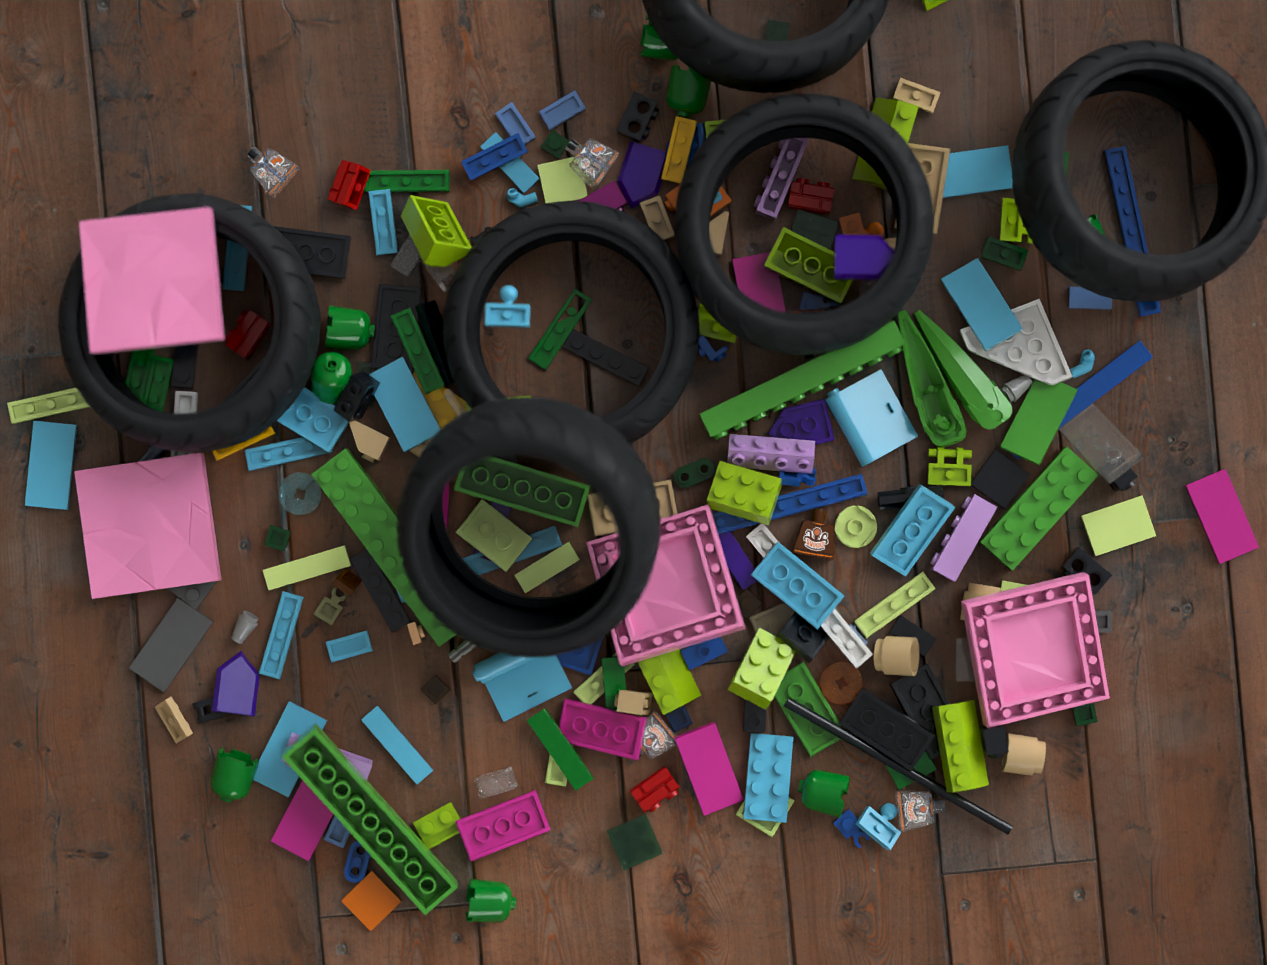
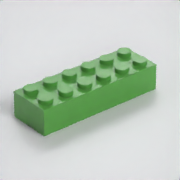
[978,446,1098,571]
[454,457,590,527]

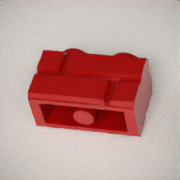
[327,160,371,210]
[787,178,834,215]
[225,309,272,360]
[630,765,680,812]

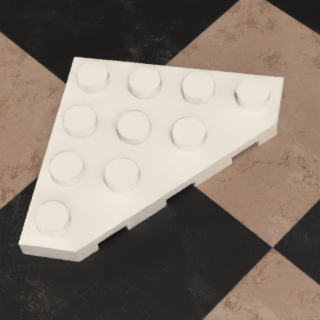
[959,299,1072,386]

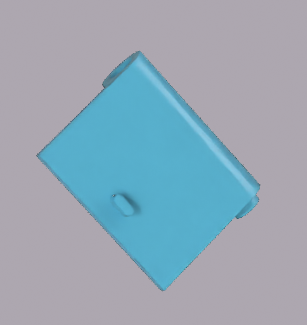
[825,369,918,467]
[472,653,572,722]

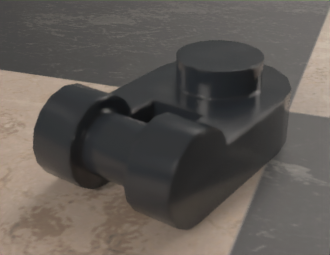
[192,697,228,724]

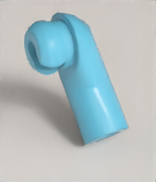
[507,188,538,208]

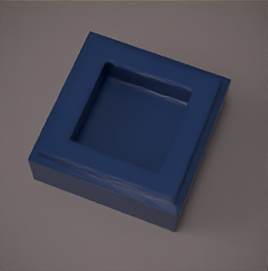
[665,705,693,733]

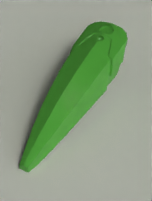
[898,310,967,447]
[913,310,1012,430]

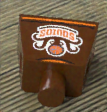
[792,509,834,560]

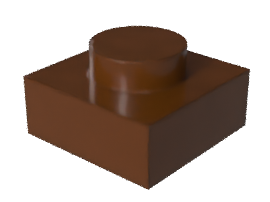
[332,568,362,596]

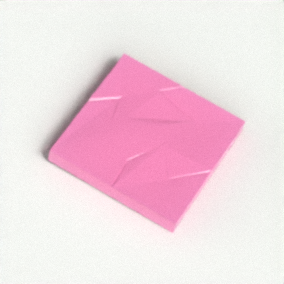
[79,207,224,354]
[74,453,222,599]
[586,504,745,667]
[961,572,1110,728]

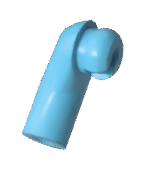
[1069,349,1095,379]

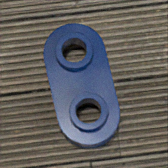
[344,840,371,883]

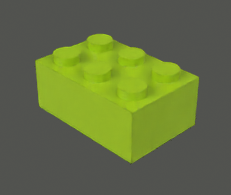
[707,461,782,526]
[727,628,795,710]

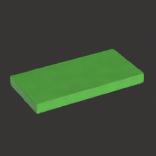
[1000,379,1078,466]
[774,661,843,757]

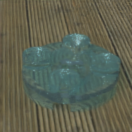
[279,473,322,515]

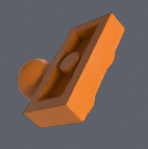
[839,213,884,236]

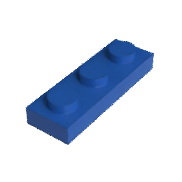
[461,133,528,182]

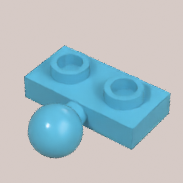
[485,285,530,328]
[855,803,901,850]

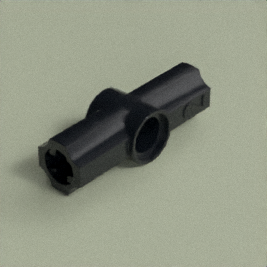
[877,485,944,510]

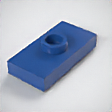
[681,637,728,670]

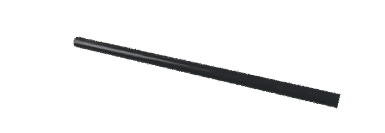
[784,697,1013,835]

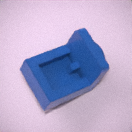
[698,335,728,363]

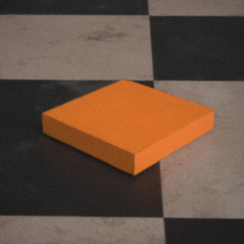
[341,870,402,931]

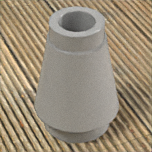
[1000,375,1033,403]
[231,611,258,644]

